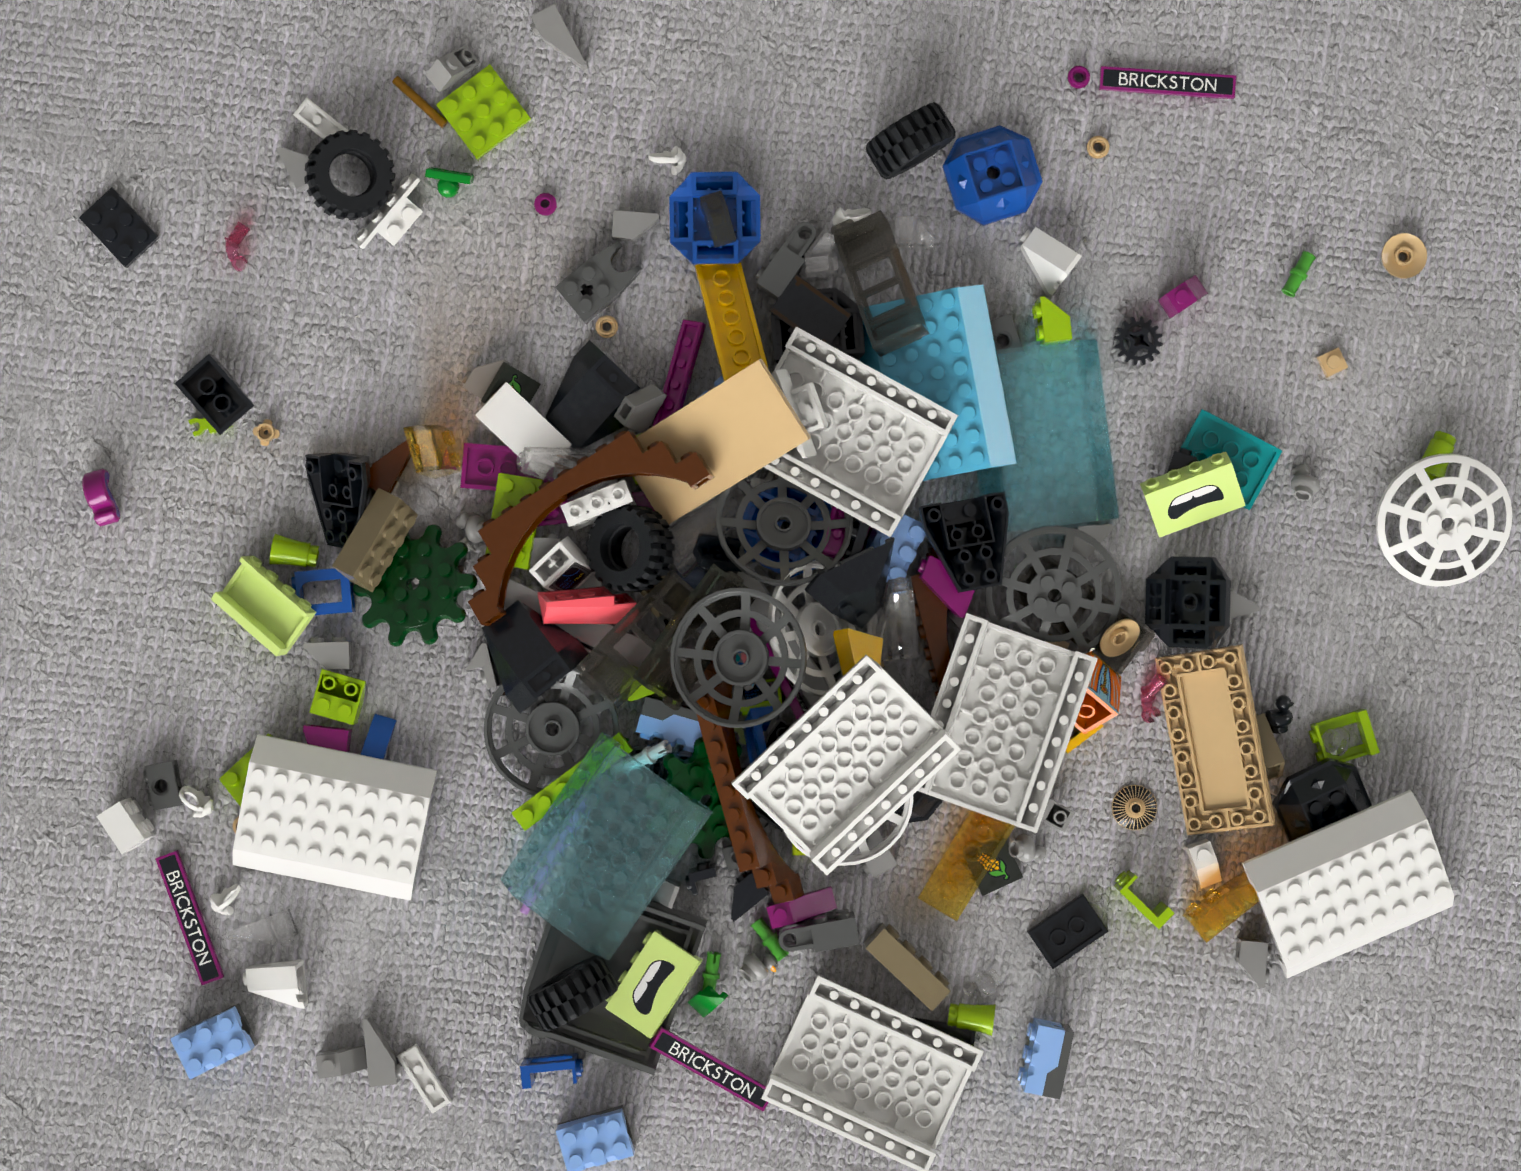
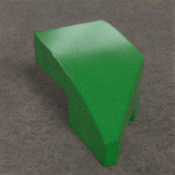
[687,985,728,1018]

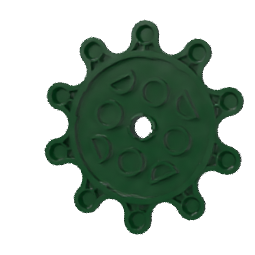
[353,524,478,647]
[644,737,747,859]

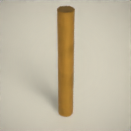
[392,76,448,128]

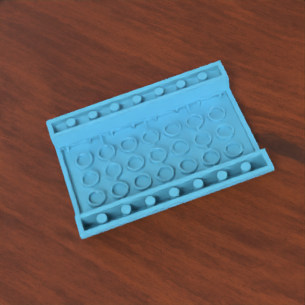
[860,284,1017,481]

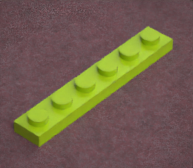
[511,732,633,831]

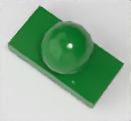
[425,167,474,198]

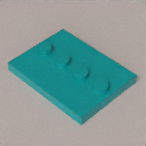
[1181,409,1282,510]

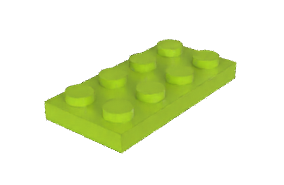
[485,473,544,570]

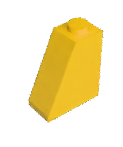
[833,628,883,676]

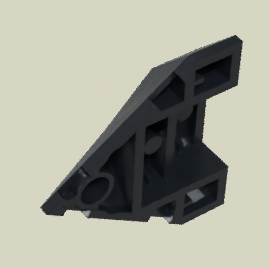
[805,537,895,629]

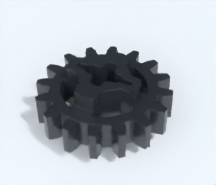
[1113,317,1163,366]

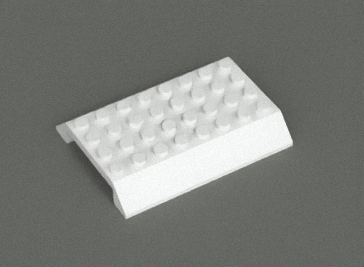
[764,327,958,537]
[918,613,1098,833]
[731,655,961,875]
[233,734,437,900]
[1242,790,1454,978]
[761,975,984,1171]

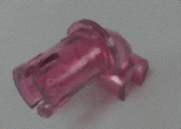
[224,221,250,272]
[1140,673,1167,723]

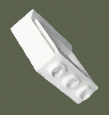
[560,480,637,531]

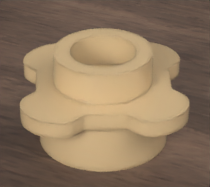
[253,419,280,446]

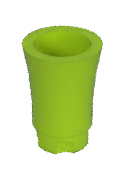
[1421,431,1456,480]
[269,534,320,567]
[948,1003,996,1036]

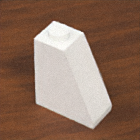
[1020,227,1082,298]
[243,959,309,1008]

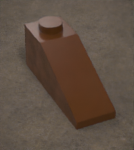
[370,434,421,494]

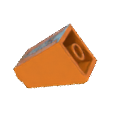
[1074,651,1121,734]

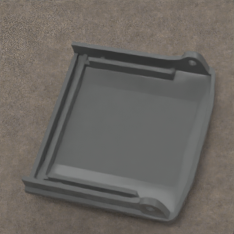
[519,875,708,1075]

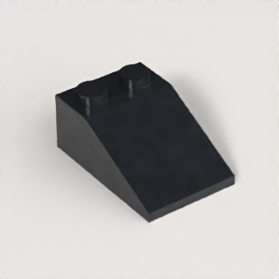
[174,354,255,435]

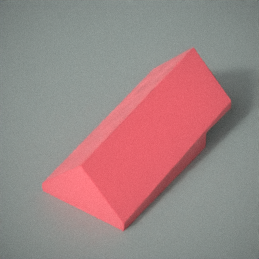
[538,586,637,624]

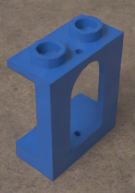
[291,568,356,616]
[743,706,773,764]
[520,1052,584,1089]

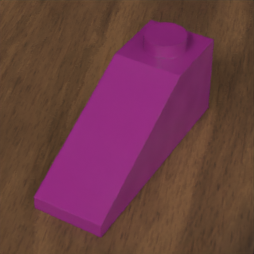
[766,886,837,929]

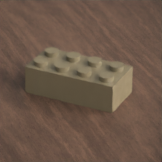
[332,488,418,592]
[864,923,951,1011]

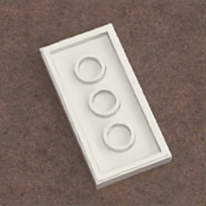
[475,382,572,477]

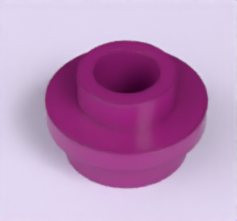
[1067,66,1090,89]
[534,193,557,216]

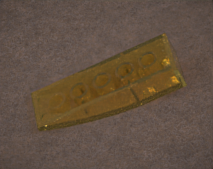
[403,425,462,479]
[918,810,1015,921]
[1182,871,1259,943]

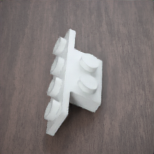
[354,173,423,249]
[772,369,828,459]

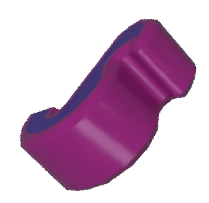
[82,468,120,527]

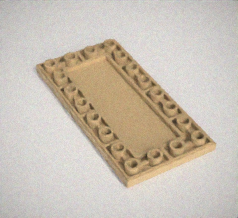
[633,358,811,524]
[1155,644,1276,836]

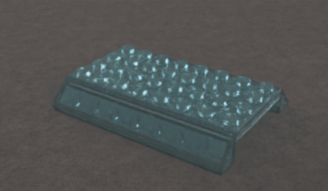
[977,339,1119,532]
[500,732,713,960]

